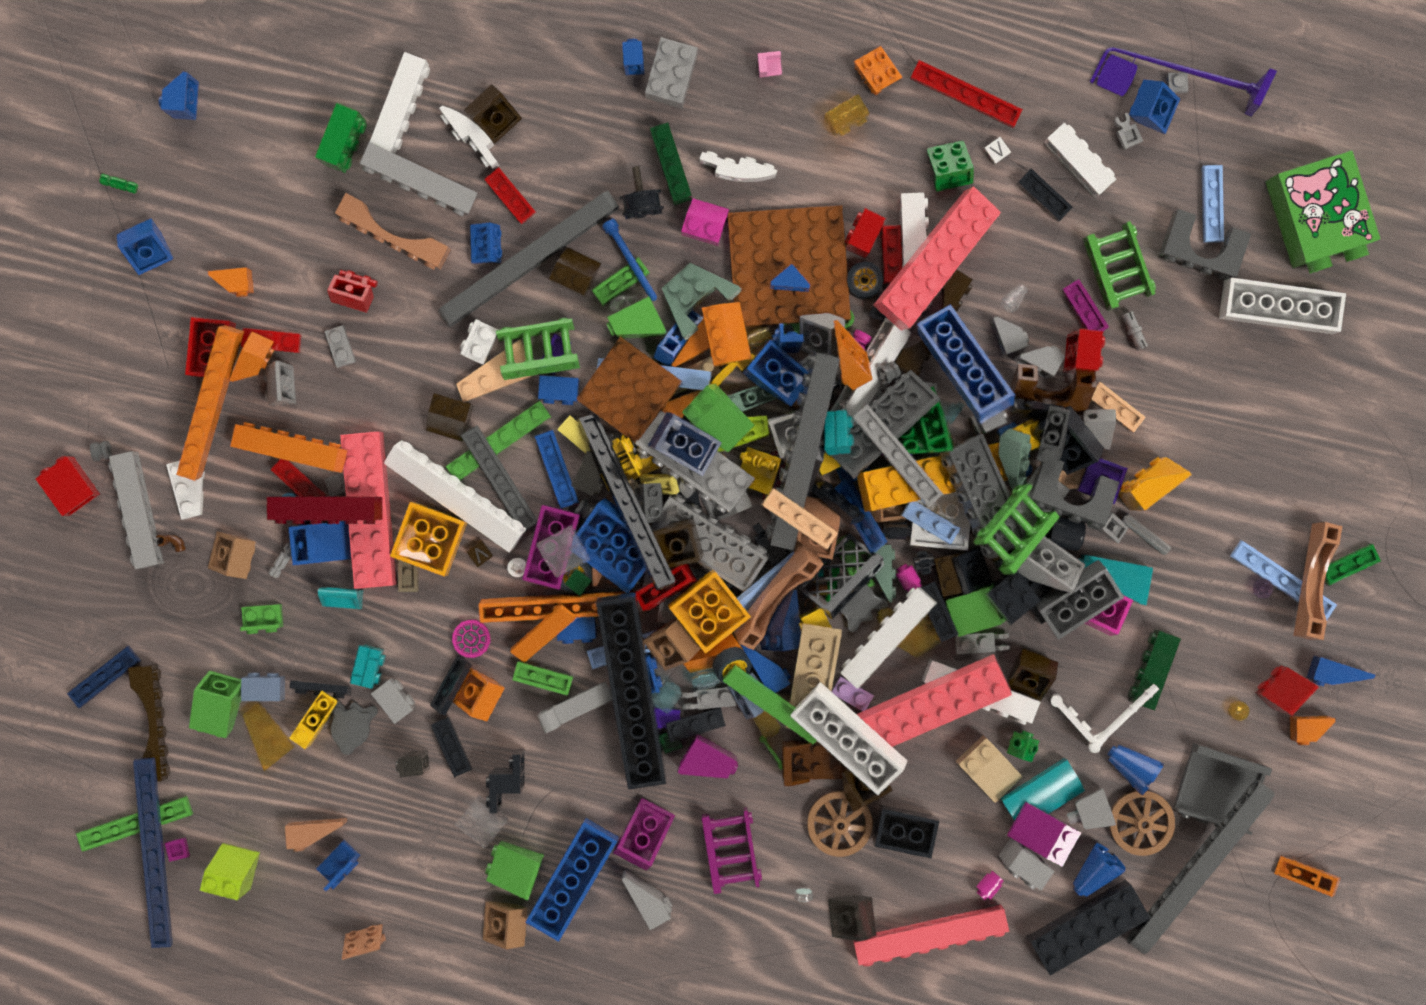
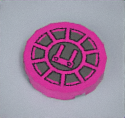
[452,620,491,658]

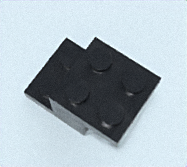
[985,570,1048,625]
[486,749,525,813]

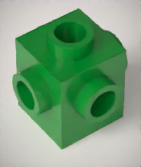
[1007,730,1040,762]

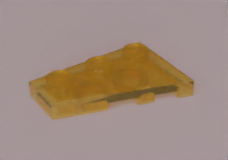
[243,702,296,771]

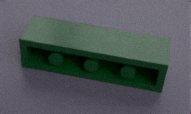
[650,122,692,206]
[1128,629,1181,711]

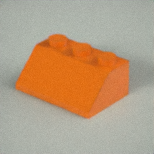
[702,302,752,367]

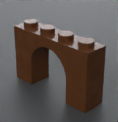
[1010,364,1097,415]

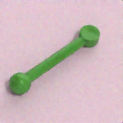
[759,735,782,770]

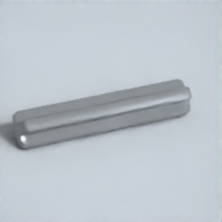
[1121,514,1171,555]

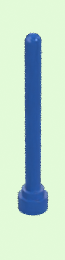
[602,219,657,301]

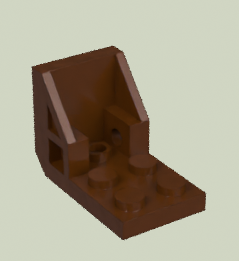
[782,740,847,786]

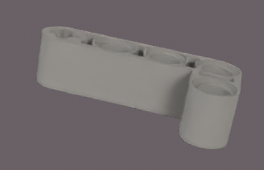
[537,681,613,733]

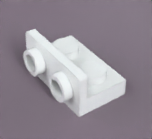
[460,319,499,365]

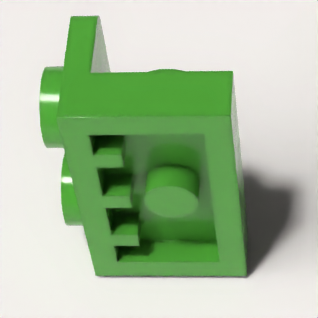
[240,604,283,634]

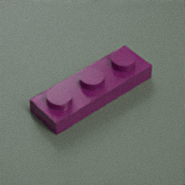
[1062,279,1109,331]

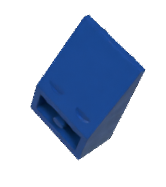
[289,521,351,565]

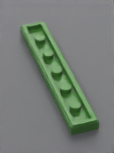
[723,665,817,744]
[76,796,193,852]

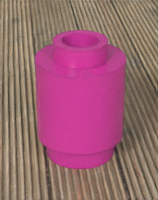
[896,564,922,592]
[976,871,1004,900]

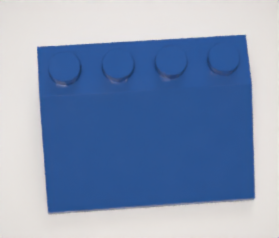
[571,498,646,593]

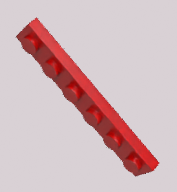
[910,60,1023,128]

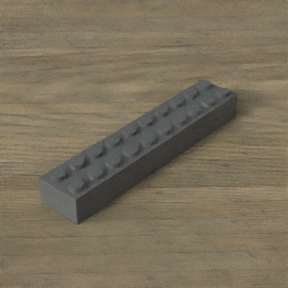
[765,351,840,550]

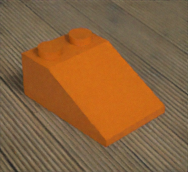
[834,320,873,390]

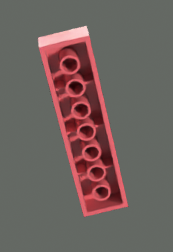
[873,186,1001,331]
[340,431,397,589]
[856,654,1012,747]

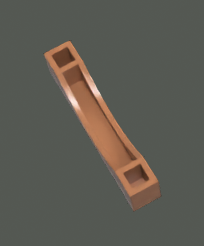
[335,193,451,270]
[1293,522,1342,640]
[733,544,823,650]

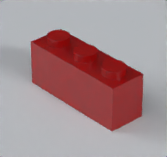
[636,564,697,611]

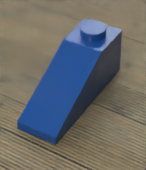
[654,310,703,367]
[741,645,791,693]
[1307,656,1375,687]

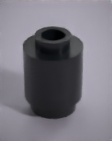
[882,520,910,540]

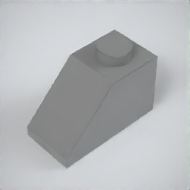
[990,317,1029,356]
[1098,512,1129,543]

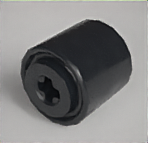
[1045,515,1086,551]

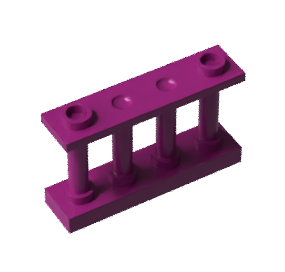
[702,807,762,894]

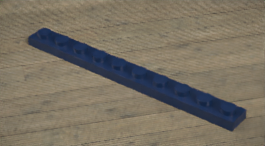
[133,758,173,948]

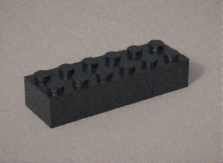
[1027,879,1150,976]

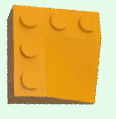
[1118,457,1192,511]
[390,502,467,577]
[668,569,751,653]

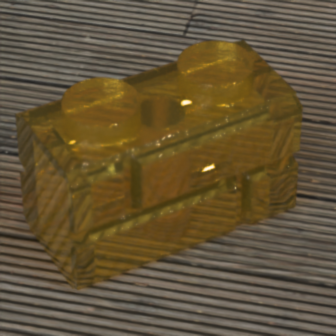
[824,94,870,137]

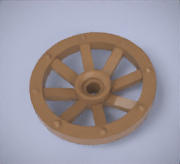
[1109,790,1175,856]
[807,791,873,857]

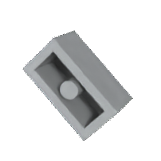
[371,678,416,724]

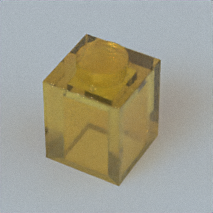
[753,711,781,738]

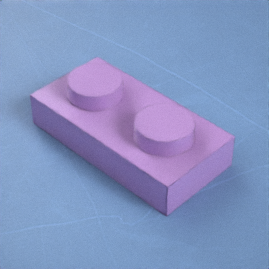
[831,676,874,711]

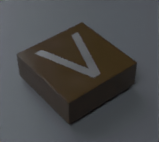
[467,541,494,567]

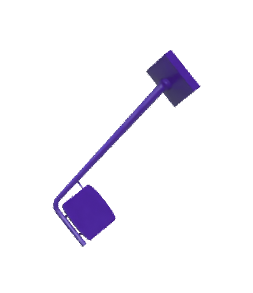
[1090,47,1277,117]

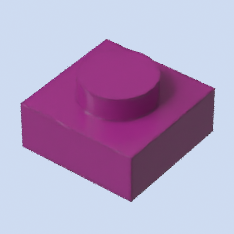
[165,837,190,862]

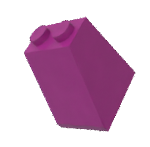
[677,734,739,779]

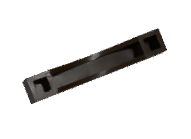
[895,269,973,376]
[128,664,170,782]

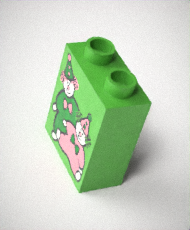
[1265,150,1380,274]

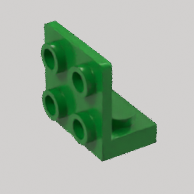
[927,141,974,192]

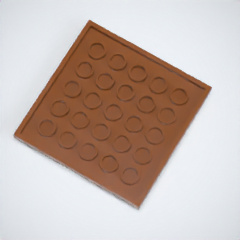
[728,205,851,327]

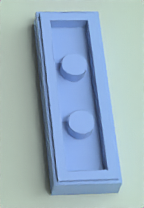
[901,501,961,545]

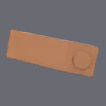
[285,818,347,852]

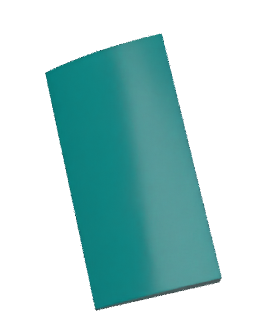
[1000,758,1085,821]

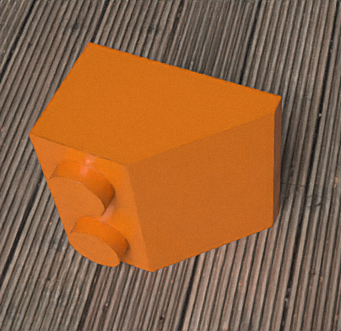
[229,332,274,382]
[453,668,505,722]

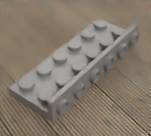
[635,411,755,514]
[650,494,769,592]

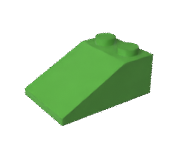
[682,383,755,452]

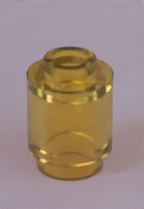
[746,325,772,351]

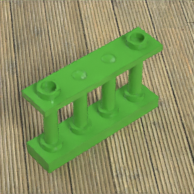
[1083,221,1156,311]
[496,318,580,380]
[974,484,1060,574]

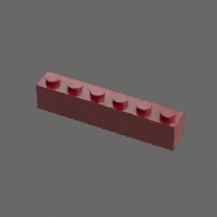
[267,497,383,524]

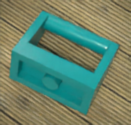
[318,587,363,609]

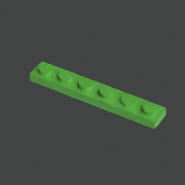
[446,401,551,480]

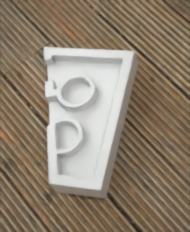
[166,461,205,520]

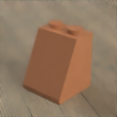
[794,497,840,559]

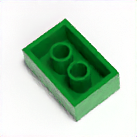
[315,103,367,173]

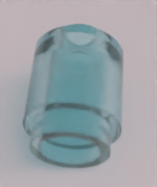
[691,668,720,691]

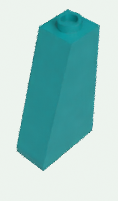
[1078,554,1153,606]

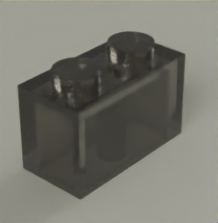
[396,750,430,778]

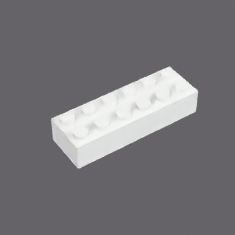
[1219,278,1346,334]
[791,682,907,795]

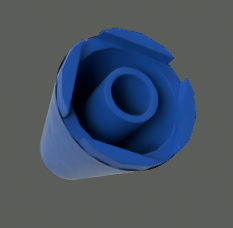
[1107,745,1164,795]
[1073,843,1126,896]

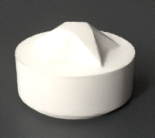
[508,558,526,577]

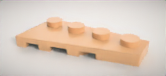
[456,339,535,402]

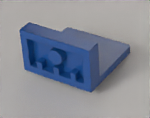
[316,840,361,891]

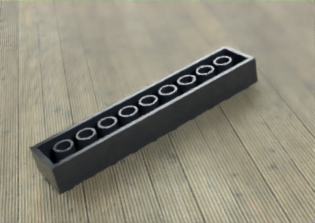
[596,592,667,790]

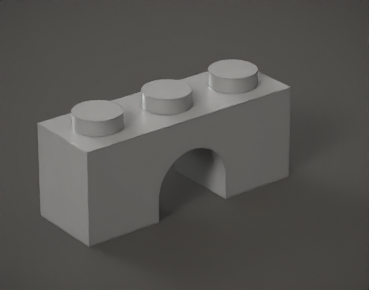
[968,410,1007,435]

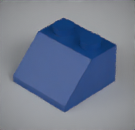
[159,72,199,120]
[1129,79,1180,134]
[117,218,173,275]

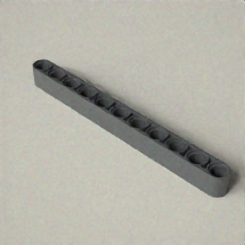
[438,191,620,327]
[1127,780,1275,954]

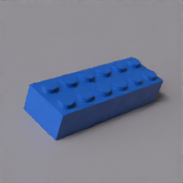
[917,305,1014,424]
[525,818,618,942]

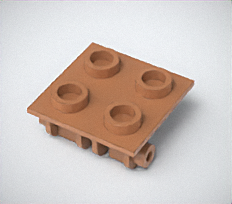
[342,924,386,960]

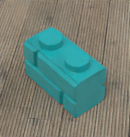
[824,410,854,455]
[350,644,386,688]

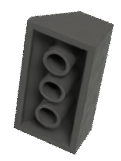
[1035,560,1124,640]

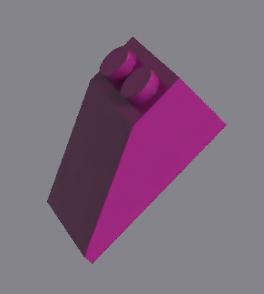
[612,798,675,871]
[1007,802,1081,866]

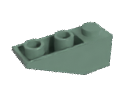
[728,386,776,412]
[998,429,1031,490]
[866,544,896,603]

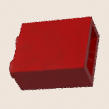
[35,456,100,516]

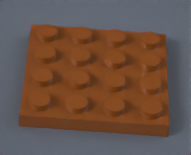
[577,337,683,442]

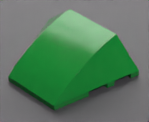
[897,386,954,454]

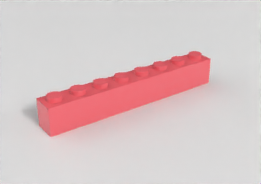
[852,905,1009,967]

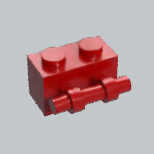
[327,270,378,313]

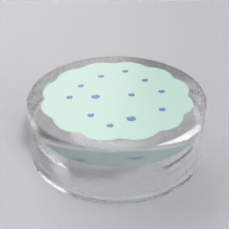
[794,888,814,902]

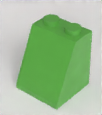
[606,297,667,339]
[946,582,1006,637]
[189,671,241,738]
[485,841,544,900]

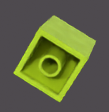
[200,843,260,900]

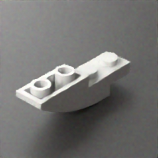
[440,106,499,170]
[700,151,777,182]

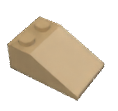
[956,735,1023,803]

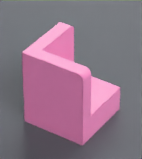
[757,51,782,78]

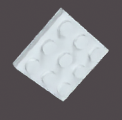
[910,492,970,551]

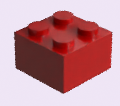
[844,208,886,259]

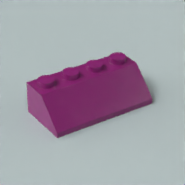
[522,505,580,590]

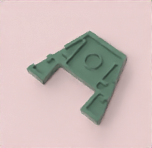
[662,263,742,340]

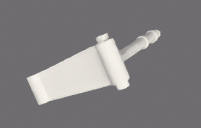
[1050,684,1159,753]

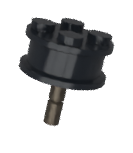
[619,166,664,219]

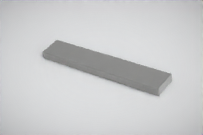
[852,404,943,507]

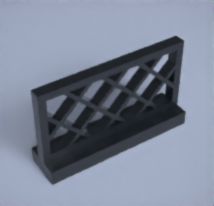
[797,533,884,620]

